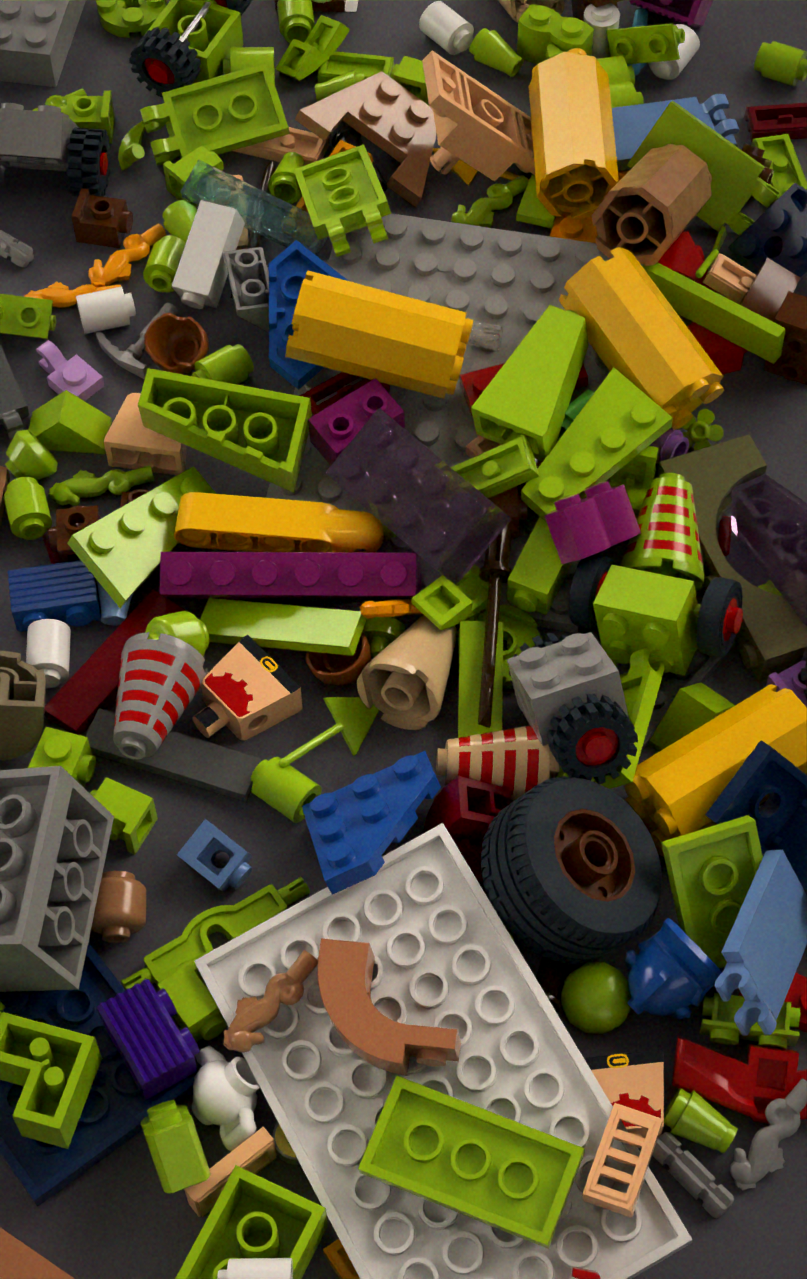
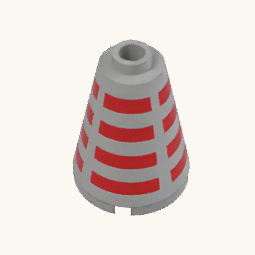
[113,632,208,760]

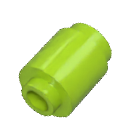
[277,0,315,43]
[754,41,807,86]
[143,235,186,293]
[192,344,254,385]
[4,477,52,540]

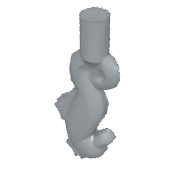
[729,1078,807,1191]

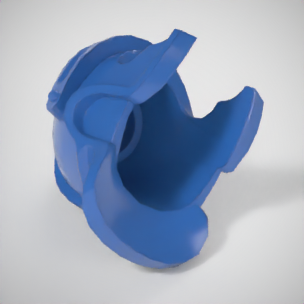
[625,918,722,1019]

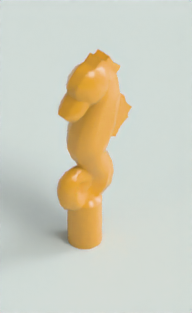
[88,223,166,288]
[24,281,121,308]
[360,599,423,619]

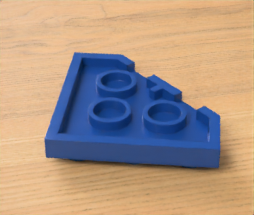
[268,240,348,390]
[302,751,441,895]

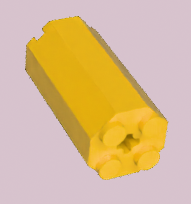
[529,48,619,220]
[559,247,724,430]
[286,270,474,399]
[624,684,807,857]

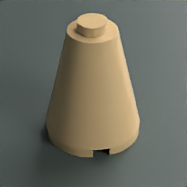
[357,615,458,730]

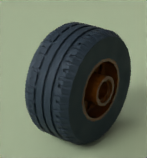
[481,776,662,964]

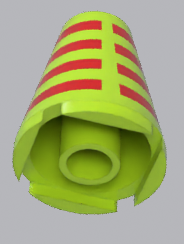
[620,473,705,591]

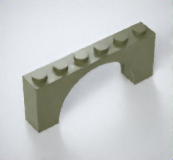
[657,434,807,682]

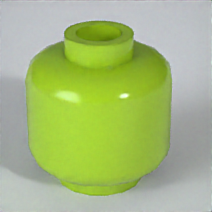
[145,611,209,657]

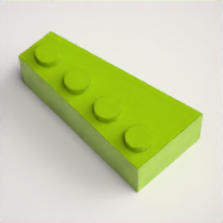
[138,368,312,493]

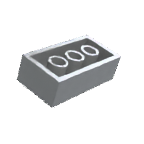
[0,0,86,87]

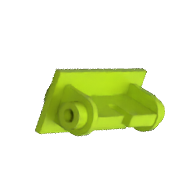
[606,23,685,65]
[0,294,56,339]
[700,992,800,1049]

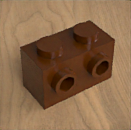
[764,291,807,385]

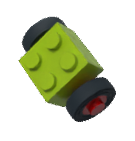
[569,553,743,676]

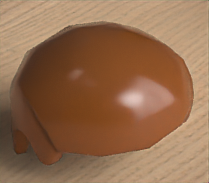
[144,313,209,374]
[305,633,371,687]

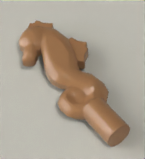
[223,950,318,1052]

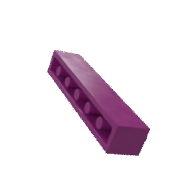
[160,552,421,601]

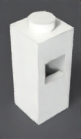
[172,200,245,309]

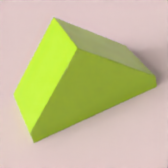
[28,390,112,454]
[649,682,735,751]

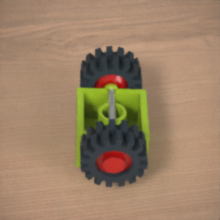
[129,0,252,97]

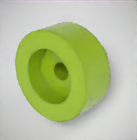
[362,617,405,657]

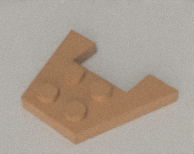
[295,71,437,207]

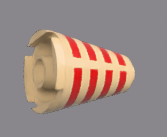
[436,726,559,801]

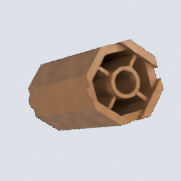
[592,144,712,266]

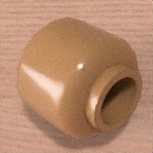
[91,871,146,943]

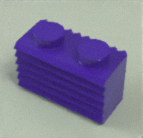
[97,979,200,1100]

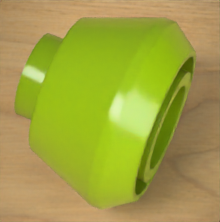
[5,430,58,481]

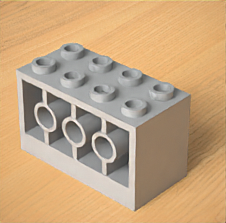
[0,766,114,992]

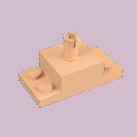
[422,50,535,181]

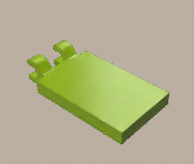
[140,62,290,165]
[627,100,780,236]
[293,144,391,257]
[557,647,665,789]

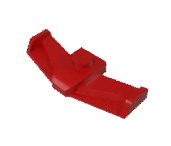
[672,1035,807,1124]

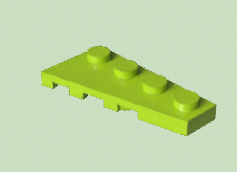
[521,367,673,523]
[67,466,216,608]

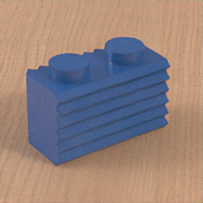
[7,560,101,632]

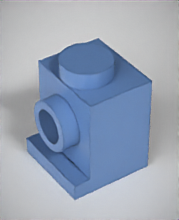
[177,819,253,892]

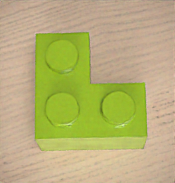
[0,1012,102,1149]

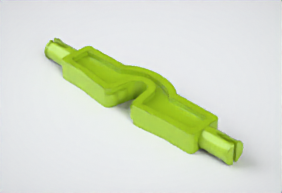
[120,876,310,990]

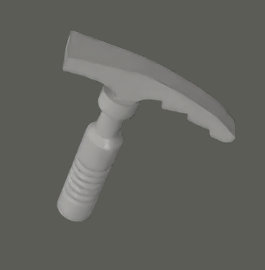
[95,302,178,379]

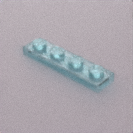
[180,159,329,256]

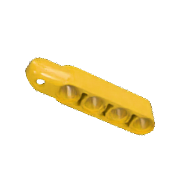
[174,492,384,553]

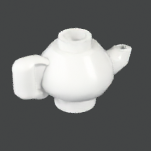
[192,1046,260,1151]

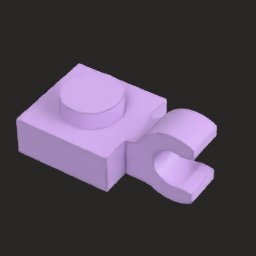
[36,340,104,401]

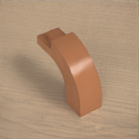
[317,938,461,1076]

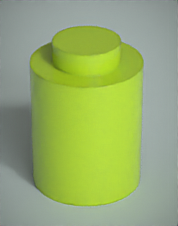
[251,756,322,823]

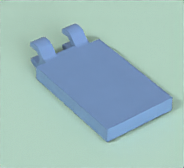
[612,94,740,171]
[715,849,807,1036]

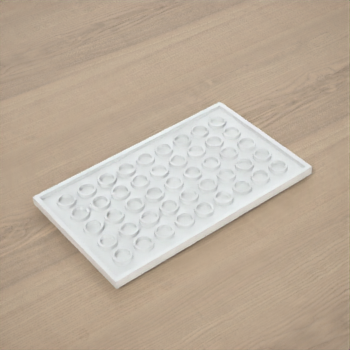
[194,823,692,1279]

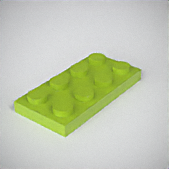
[358,1076,585,1249]

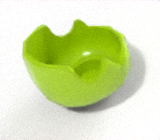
[561,962,632,1034]

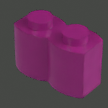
[544,481,641,564]

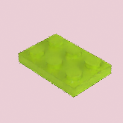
[661,815,763,968]

